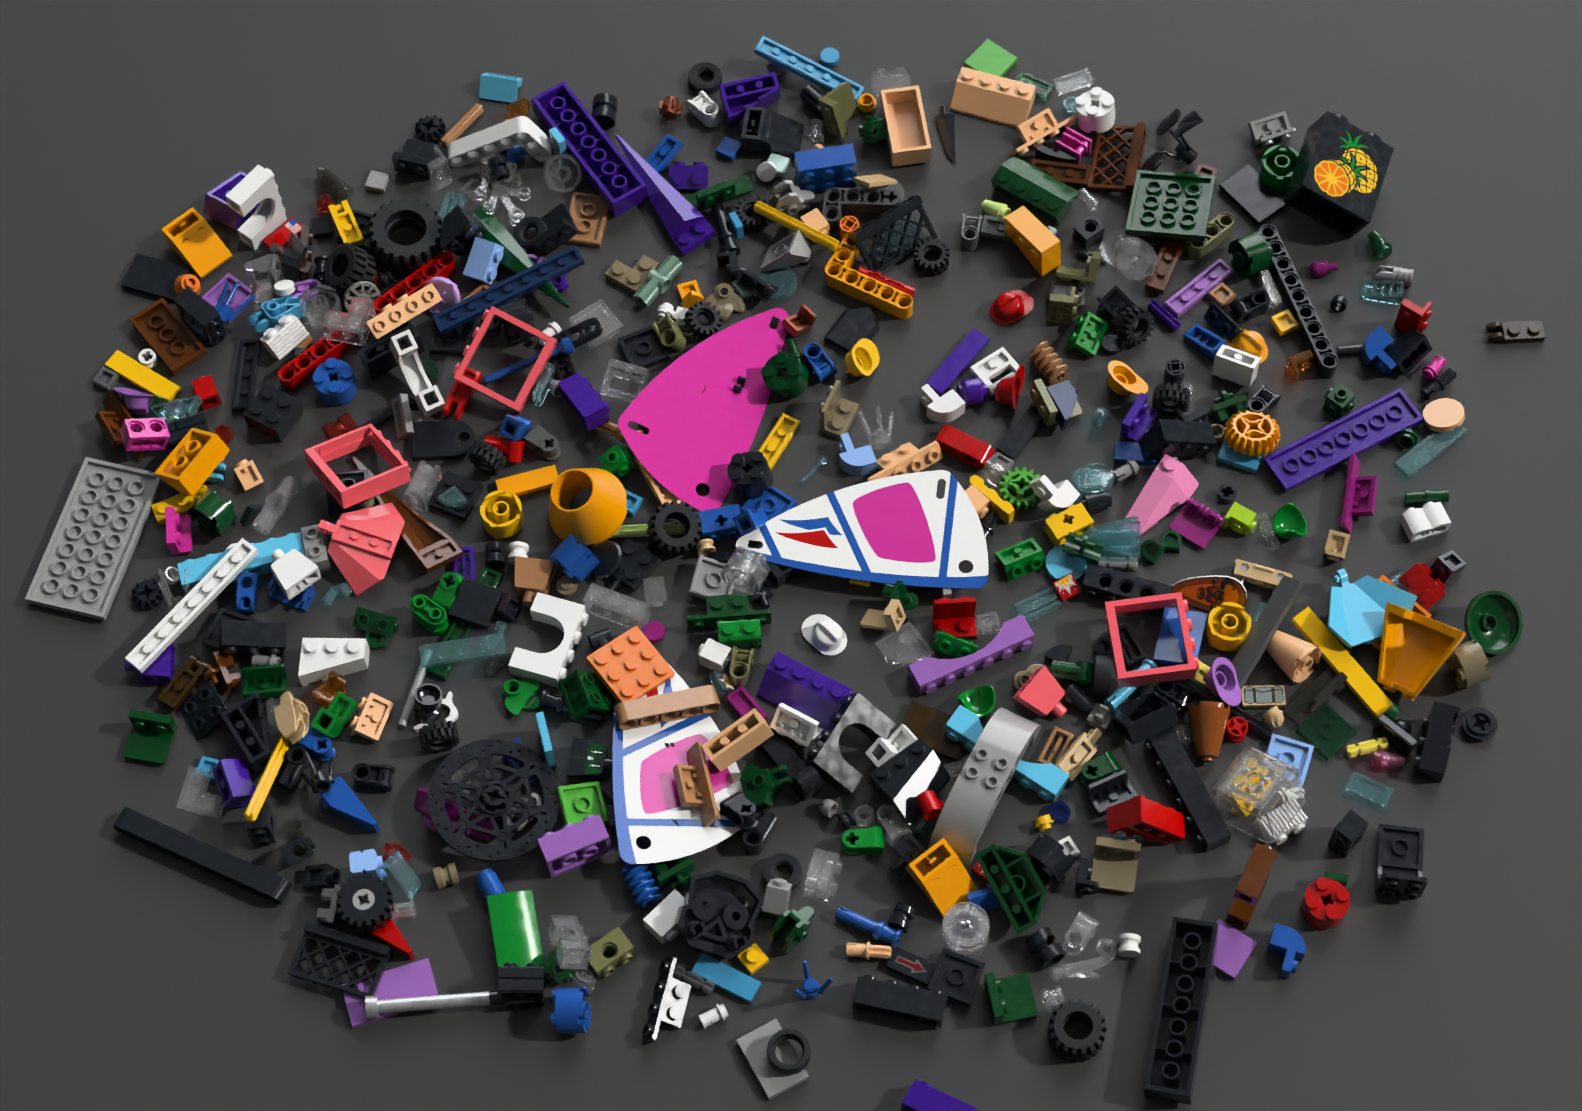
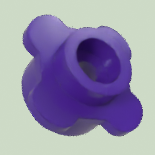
[550,274,569,293]

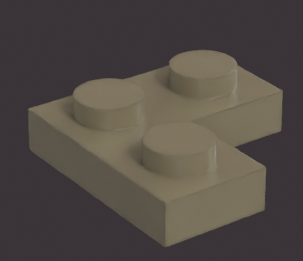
[605,255,660,294]

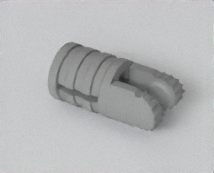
[1375,265,1414,287]

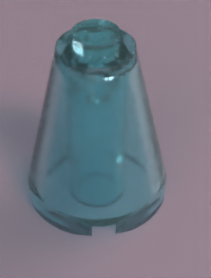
[1083,516,1141,558]

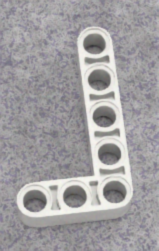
[448,116,552,167]

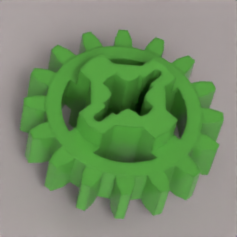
[999,467,1041,510]

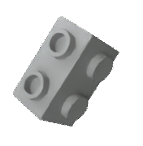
[1248,111,1296,147]

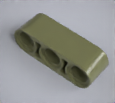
[1187,212,1235,260]

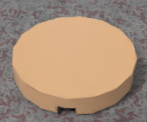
[1423,398,1465,432]

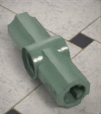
[633,255,683,308]

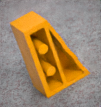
[1004,206,1061,278]

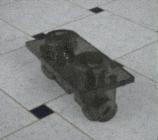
[313,167,355,203]

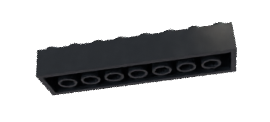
[1144,916,1219,1105]

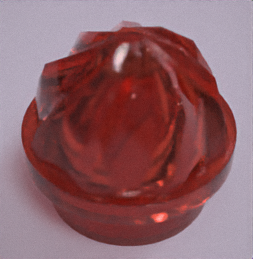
[316,192,337,213]

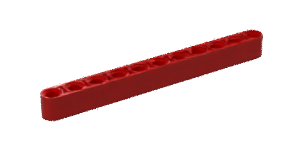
[278,251,457,392]

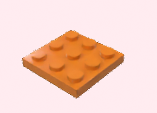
[585,625,675,703]

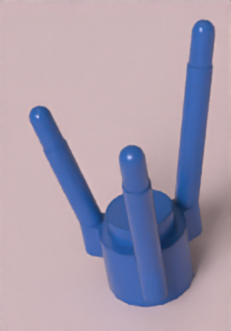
[214,281,256,323]
[795,960,833,1000]

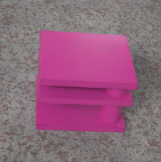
[1055,127,1092,165]

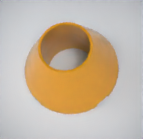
[548,468,627,545]

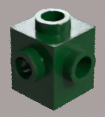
[858,115,888,144]
[1323,383,1355,419]
[540,947,575,984]

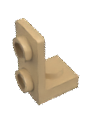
[860,599,906,632]

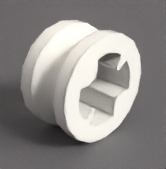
[138,349,158,369]

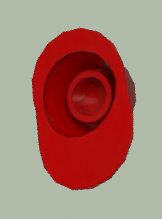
[989,290,1034,325]
[995,365,1025,411]

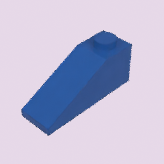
[319,775,380,833]

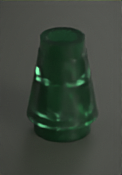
[1368,230,1392,260]

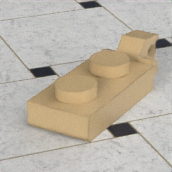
[1055,728,1103,782]

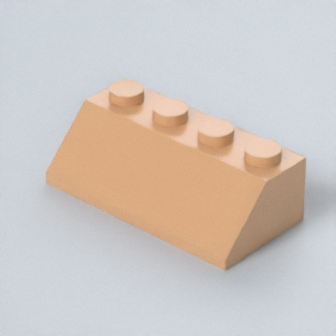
[950,67,1036,127]

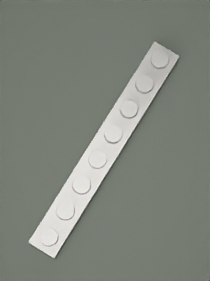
[125,538,259,673]

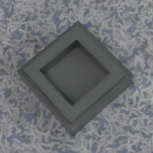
[92,366,121,392]

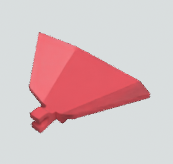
[318,502,405,596]

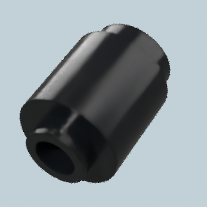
[1080,490,1112,514]

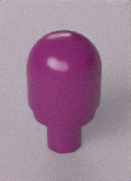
[1309,260,1338,277]

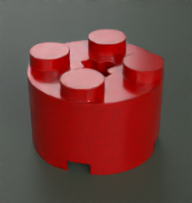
[1301,877,1350,930]

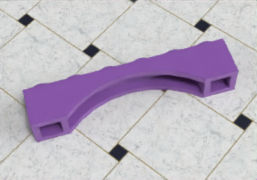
[908,614,1035,695]

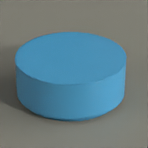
[820,47,839,67]

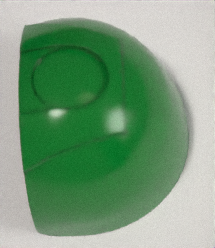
[1272,503,1307,539]
[957,685,996,718]

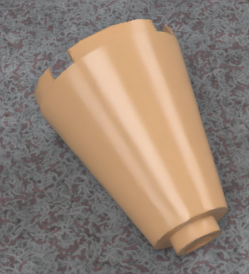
[1265,630,1322,683]

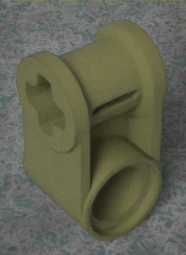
[652,312,686,351]
[729,646,755,688]

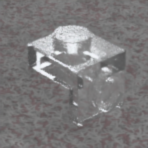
[643,576,667,607]

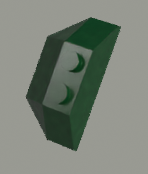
[974,844,1048,934]

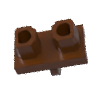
[203,651,242,695]

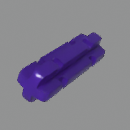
[1148,300,1181,332]

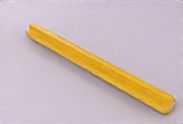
[244,734,291,822]

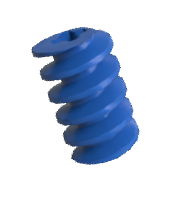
[620,863,663,908]

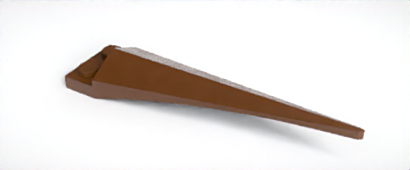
[352,455,462,573]

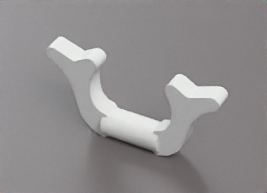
[414,691,459,732]

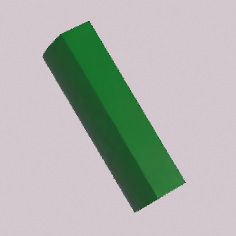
[487,890,546,979]

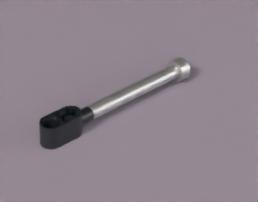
[365,991,545,1019]

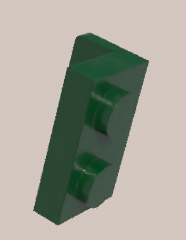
[242,664,288,700]

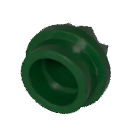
[1397,428,1418,449]

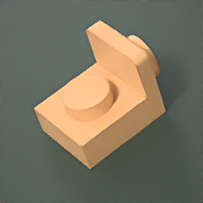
[233,459,264,492]

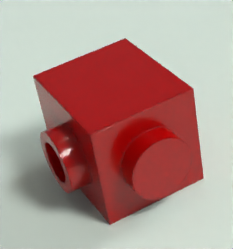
[191,374,222,411]

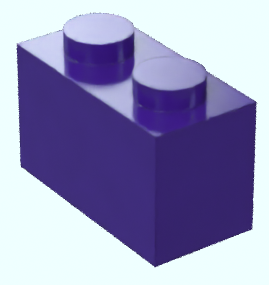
[212,758,256,808]

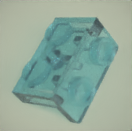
[152,395,203,422]

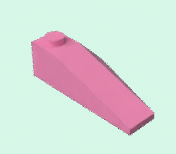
[1121,454,1199,537]

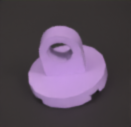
[423,277,461,314]

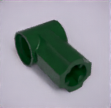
[1051,660,1094,688]

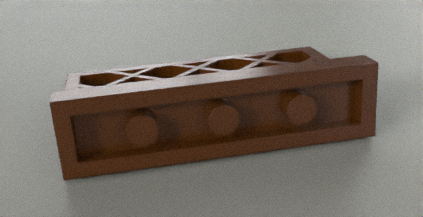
[1088,122,1147,197]

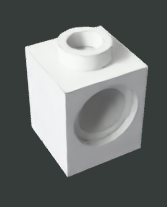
[697,638,732,674]

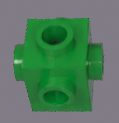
[598,444,635,478]

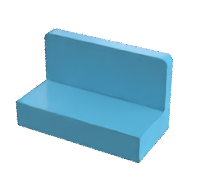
[479,73,522,103]

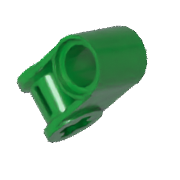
[432,572,464,613]
[841,827,885,856]

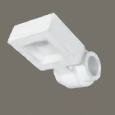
[656,302,697,331]

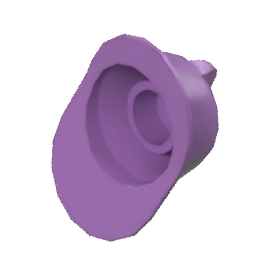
[113,387,158,415]
[1205,657,1242,706]

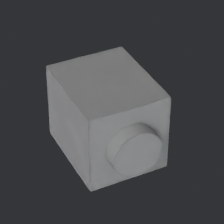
[762,878,792,915]

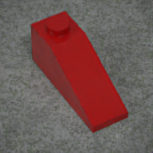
[361,918,415,960]

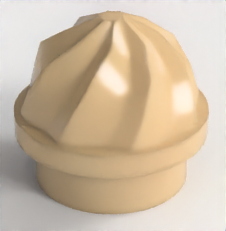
[1262,706,1284,728]

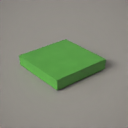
[964,39,1018,77]
[556,781,609,826]

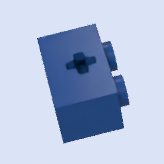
[698,504,741,543]

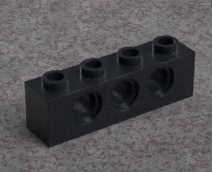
[1081,563,1171,617]

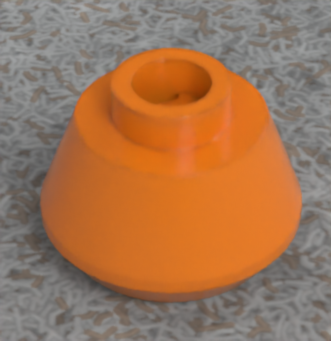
[174,274,201,296]

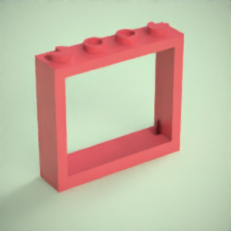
[453,306,558,413]
[304,423,412,509]
[1105,592,1199,688]

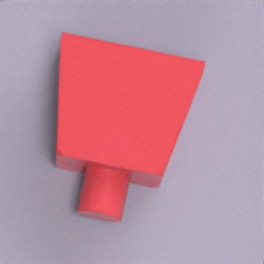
[1012,666,1067,718]

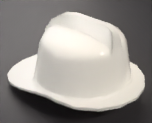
[801,614,847,656]

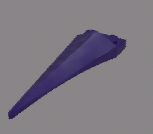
[616,134,716,256]

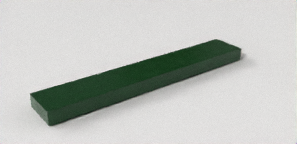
[426,566,504,681]

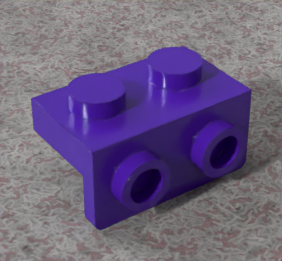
[669,162,709,190]

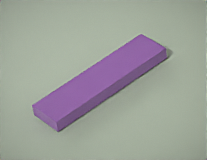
[1163,258,1234,319]

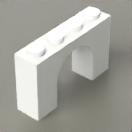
[226,164,287,250]
[389,329,445,418]
[508,592,589,688]

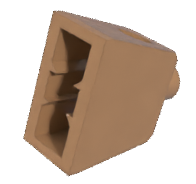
[515,556,557,607]

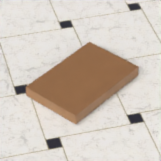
[565,192,609,248]

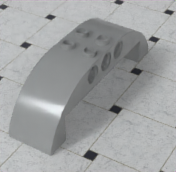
[927,707,1042,871]

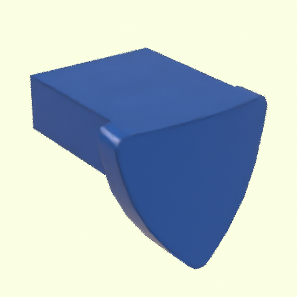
[966,883,998,915]

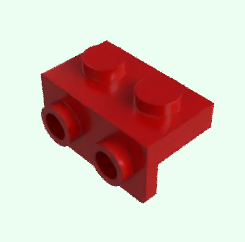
[1394,298,1433,333]
[1398,561,1446,611]

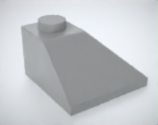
[760,230,813,272]

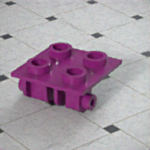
[1169,497,1224,549]

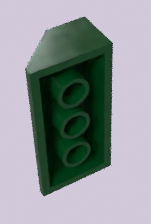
[991,156,1080,225]

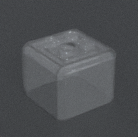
[1212,746,1306,843]

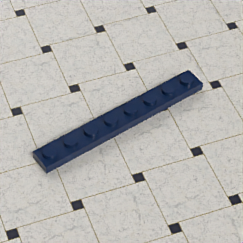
[432,245,585,335]

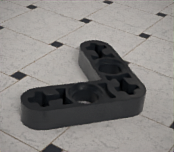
[551,318,603,381]

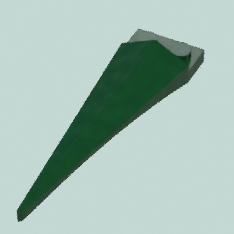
[471,206,569,308]

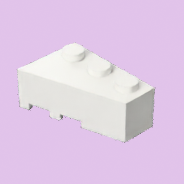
[298,638,370,687]

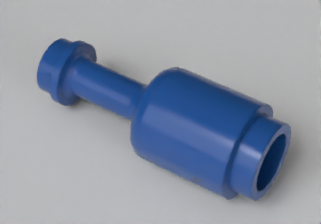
[476,868,506,903]

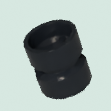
[591,93,618,130]
[414,683,443,724]
[1025,927,1066,970]

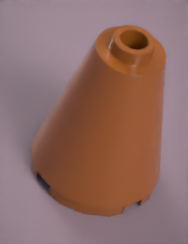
[1187,701,1230,763]

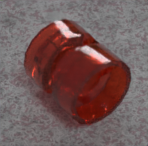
[322,412,359,440]

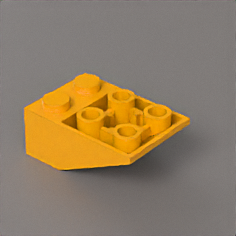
[161,207,233,279]
[905,838,978,921]

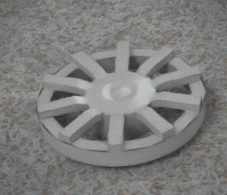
[343,281,381,315]

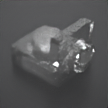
[981,452,1015,487]

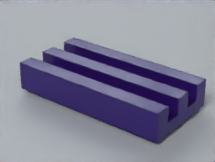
[453,547,475,585]

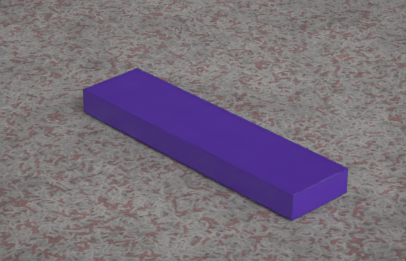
[926,328,990,396]

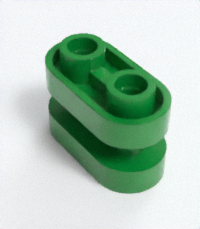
[409,594,450,636]

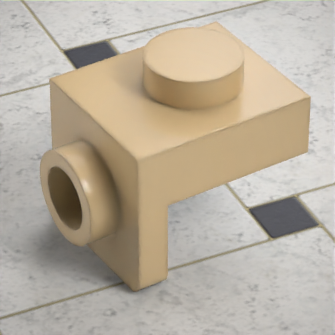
[1323,529,1350,562]

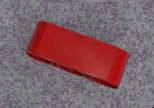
[933,425,995,470]

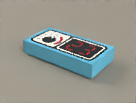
[549,127,568,166]

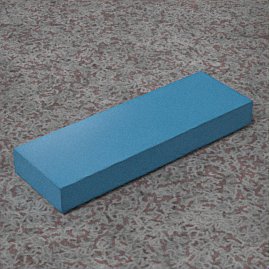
[691,953,761,1004]

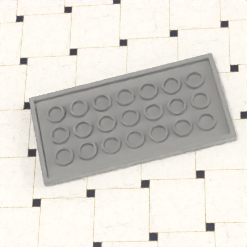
[25,457,163,621]

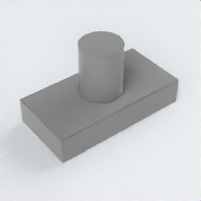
[391,394,423,439]

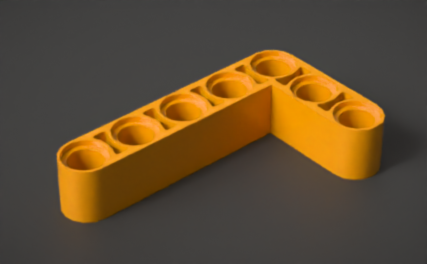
[825,234,913,319]

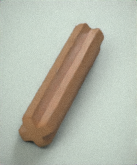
[441,103,484,147]

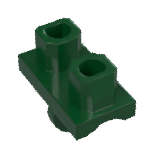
[1208,389,1247,425]
[1062,532,1105,564]
[881,580,919,615]
[654,856,695,891]

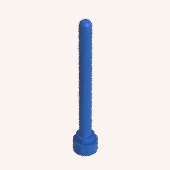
[483,337,575,384]

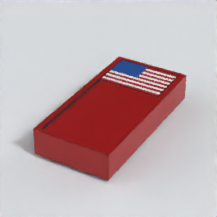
[263,217,302,248]

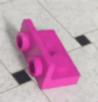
[165,506,193,555]

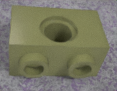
[582,926,635,980]

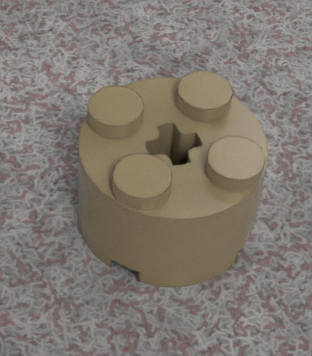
[1445,639,1491,689]

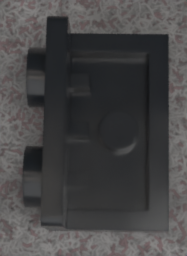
[1096,285,1137,325]
[1086,769,1138,818]

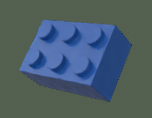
[794,144,857,192]

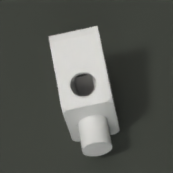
[271,549,321,600]

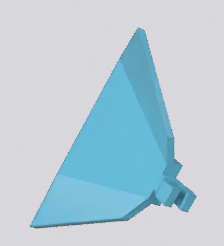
[1328,568,1417,648]

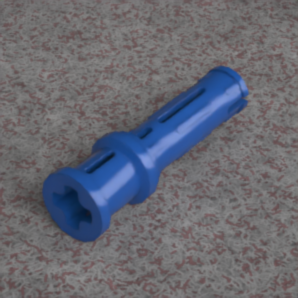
[835,906,903,949]

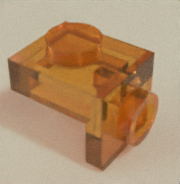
[312,671,348,708]

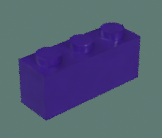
[558,372,610,431]

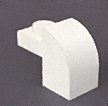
[920,383,965,423]
[1029,474,1080,512]
[865,724,918,767]

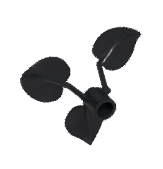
[1141,109,1204,171]

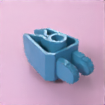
[248,296,305,333]

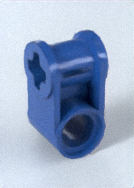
[804,343,837,383]
[295,725,336,763]

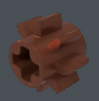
[658,96,682,120]

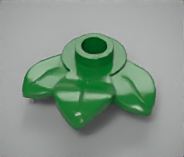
[502,678,540,716]

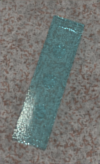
[1394,425,1468,480]
[419,633,507,668]

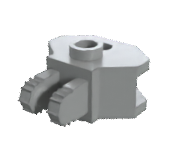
[768,180,815,216]

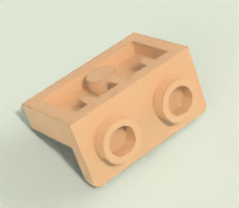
[349,692,394,743]

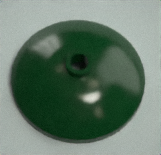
[1464,590,1523,654]

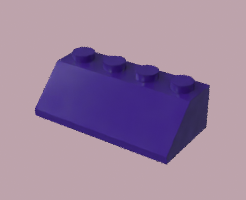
[757,651,852,729]

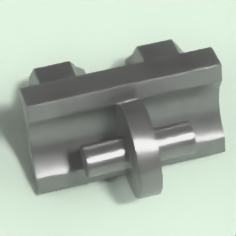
[316,884,342,930]

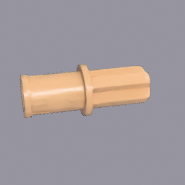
[846,942,892,960]

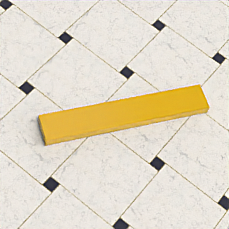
[1291,606,1394,719]

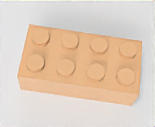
[880,85,931,167]

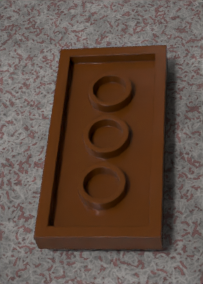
[129,298,208,375]

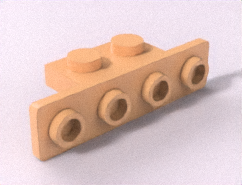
[1010,108,1078,156]
[366,283,442,339]
[867,441,943,481]

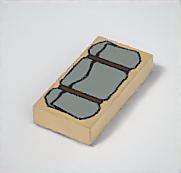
[1241,685,1286,709]

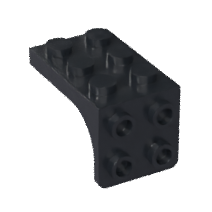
[1375,823,1428,899]

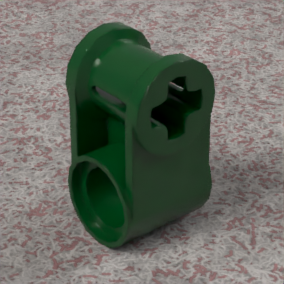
[1079,751,1123,787]

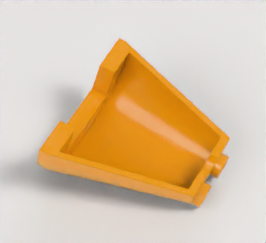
[1377,602,1466,701]

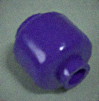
[957,378,988,405]

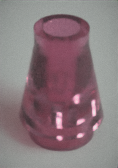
[1370,749,1405,771]

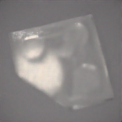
[875,621,935,666]

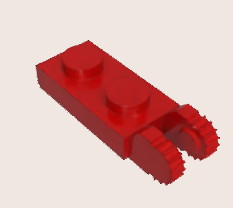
[442,368,483,420]

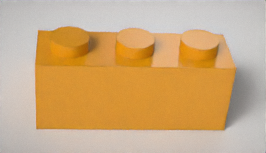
[154,428,230,496]

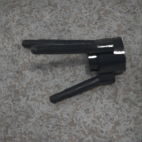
[301,752,335,794]

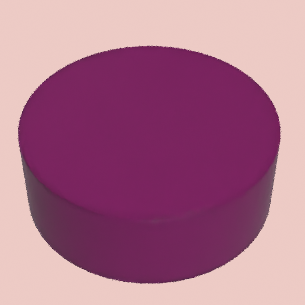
[643,621,665,643]

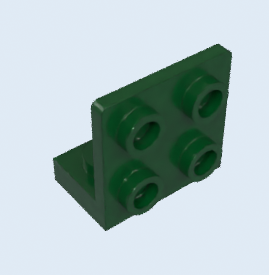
[558,670,615,721]
[123,709,177,765]
[984,972,1038,1025]

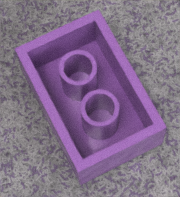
[537,814,613,878]

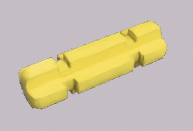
[1345,737,1389,758]

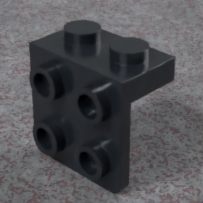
[392,139,443,179]
[533,203,579,255]

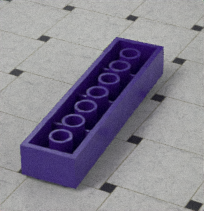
[531,81,648,217]

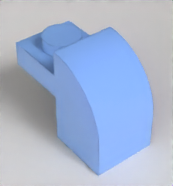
[838,432,877,476]

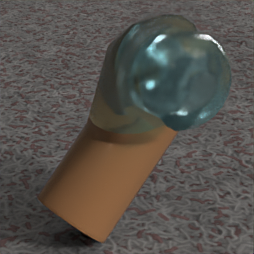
[294,335,313,357]

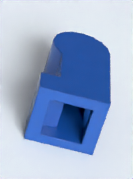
[499,414,533,441]
[732,508,768,537]
[236,573,262,613]

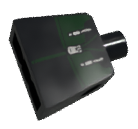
[566,737,612,784]

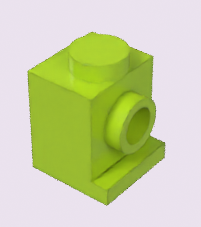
[1222,502,1257,535]

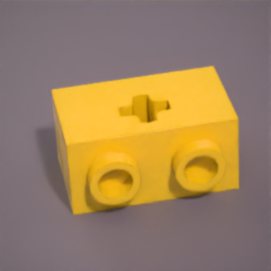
[1044,503,1094,547]

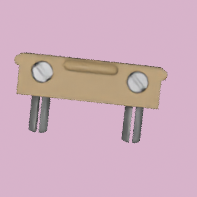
[1233,559,1293,594]

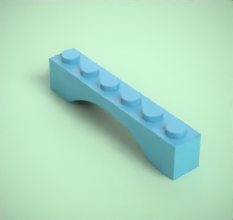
[944,705,1070,803]

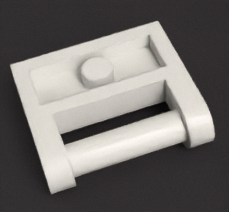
[970,347,1019,396]

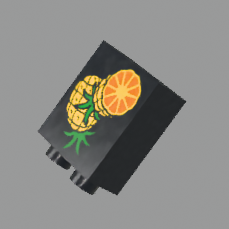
[1283,111,1394,239]

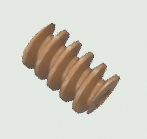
[1029,341,1069,385]

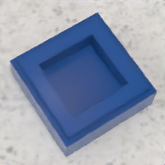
[716,136,741,162]

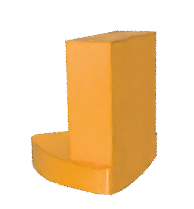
[677,280,705,309]

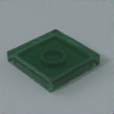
[1295,703,1358,761]

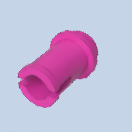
[1422,355,1446,380]

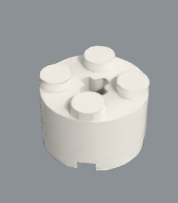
[1075,87,1116,133]

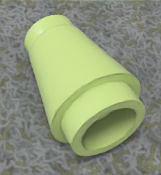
[981,199,1011,219]

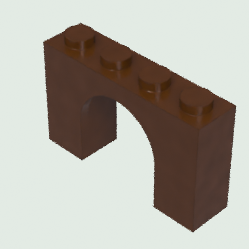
[1225,843,1278,930]

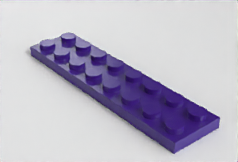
[1262,387,1424,493]

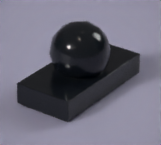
[1372,714,1417,757]

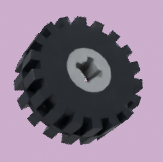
[336,873,395,934]

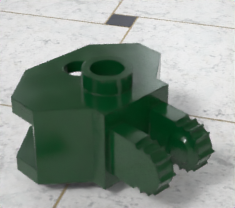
[740,763,792,811]
[769,906,815,954]

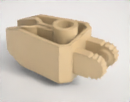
[274,691,310,744]

